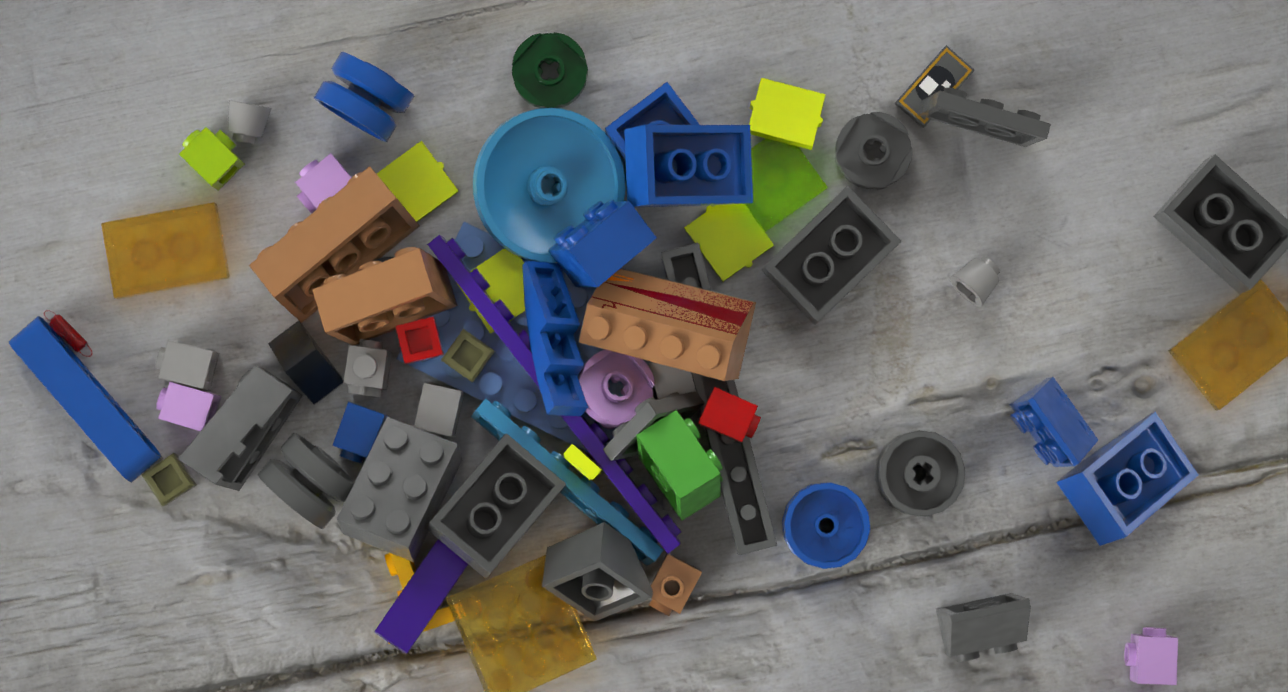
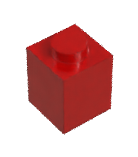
[698,387,761,443]

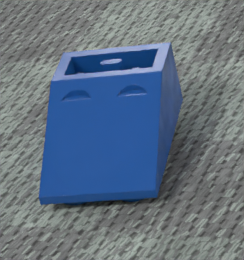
[1010,377,1098,467]

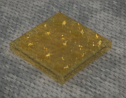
[446,554,597,692]

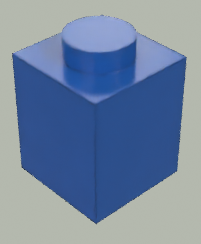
[332,402,389,463]

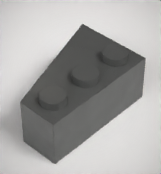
[178,365,303,491]

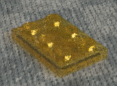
[101,202,230,299]
[1168,279,1288,411]

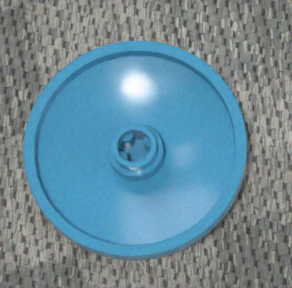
[473,108,625,263]

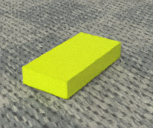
[563,444,603,480]

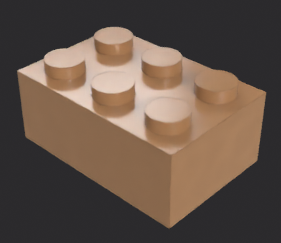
[312,247,458,345]

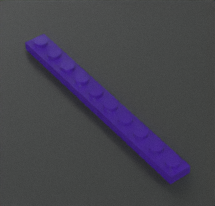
[427,235,682,554]

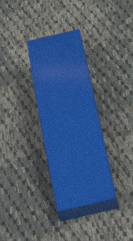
[522,261,588,416]

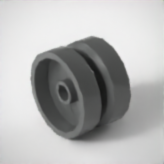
[874,430,965,516]
[258,432,355,529]

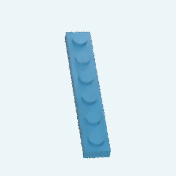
[471,399,664,566]

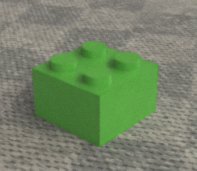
[636,410,723,521]

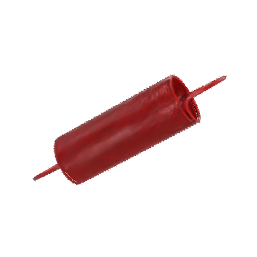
[44,310,92,357]

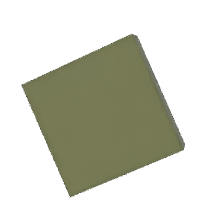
[441,329,496,383]
[141,453,197,507]

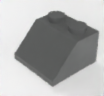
[542,522,653,622]

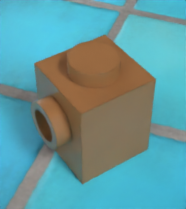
[649,553,702,616]

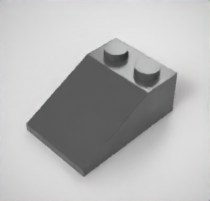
[936,593,1031,662]

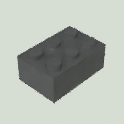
[1153,154,1288,294]
[762,186,902,325]
[337,417,462,562]
[427,433,566,579]

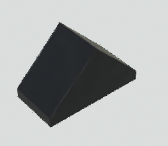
[268,321,344,405]

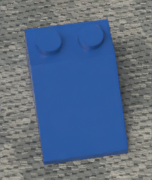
[624,125,753,208]
[1056,412,1199,546]

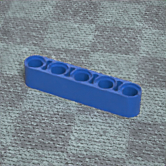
[8,316,161,483]

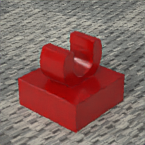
[396,316,444,364]

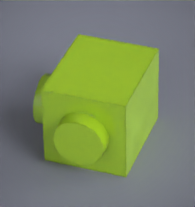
[179,127,245,191]

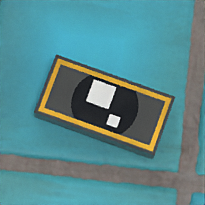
[895,45,975,128]

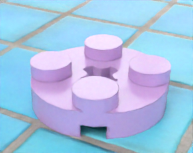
[578,350,655,429]

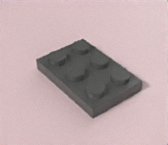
[918,88,1051,147]

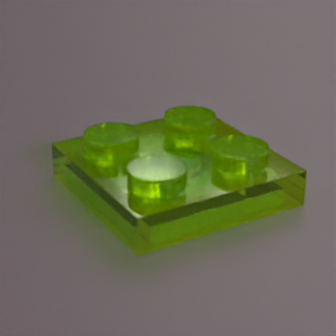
[745,138,828,233]

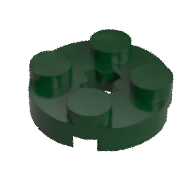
[512,32,588,108]

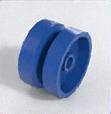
[314,52,415,142]
[781,483,870,569]

